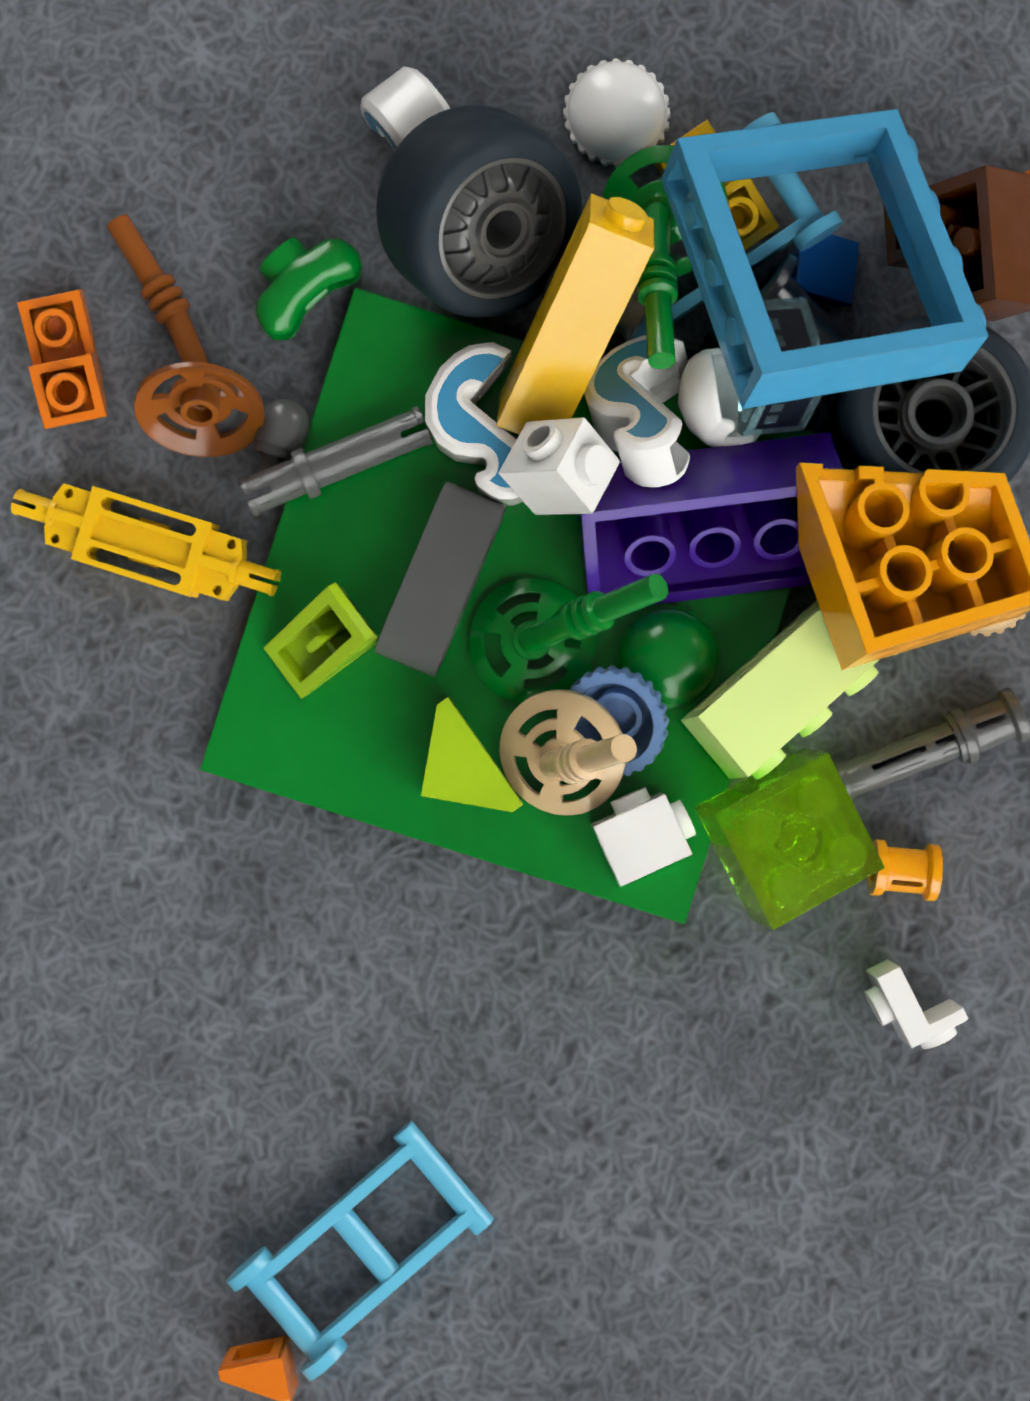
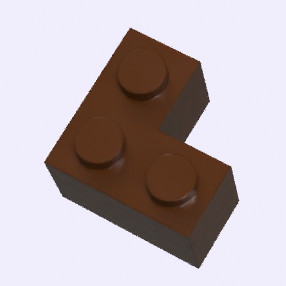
[883,165,1030,321]

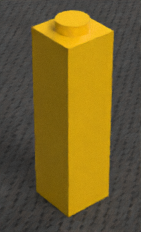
[496,193,654,435]

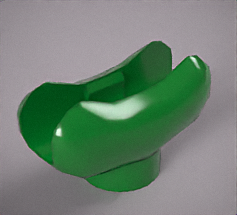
[256,237,362,340]

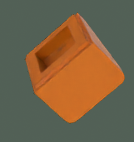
[218,1336,298,1401]

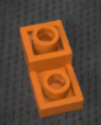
[17,289,108,429]

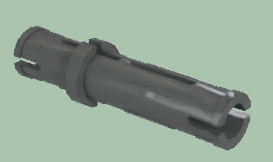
[238,406,433,517]

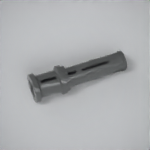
[832,688,1030,802]

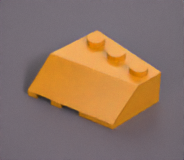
[796,463,1030,670]

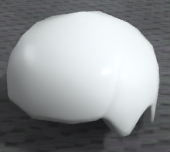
[678,348,763,447]

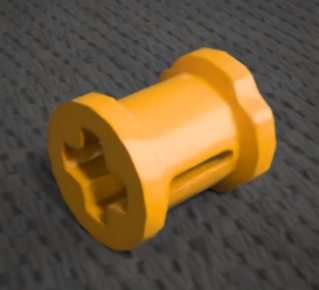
[867,839,943,901]

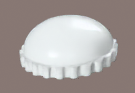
[563,58,671,168]

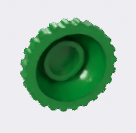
[614,603,723,712]

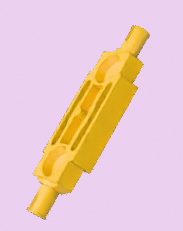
[11,483,281,601]

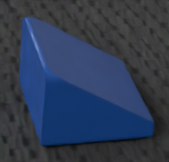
[791,234,859,307]

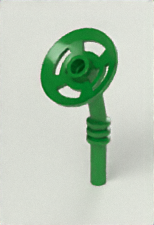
[602,145,729,369]
[468,574,668,704]

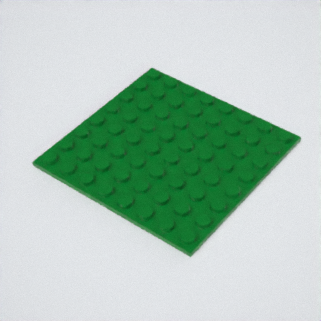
[200,288,835,924]

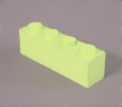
[681,600,897,780]

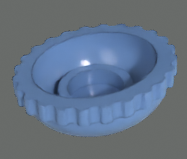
[570,666,669,776]

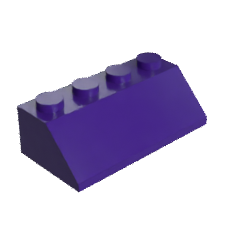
[576,433,843,605]

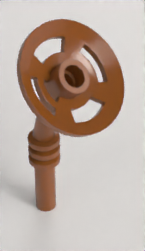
[107,214,265,457]

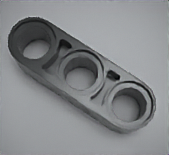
[375,481,507,678]

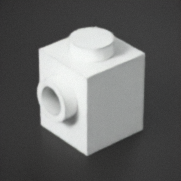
[498,418,620,515]
[591,787,696,887]

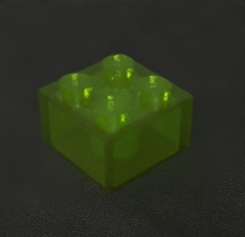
[694,748,885,930]

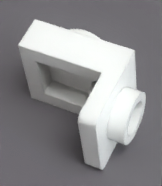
[864,959,969,1049]

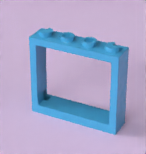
[661,109,989,409]

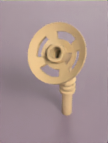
[499,689,637,815]

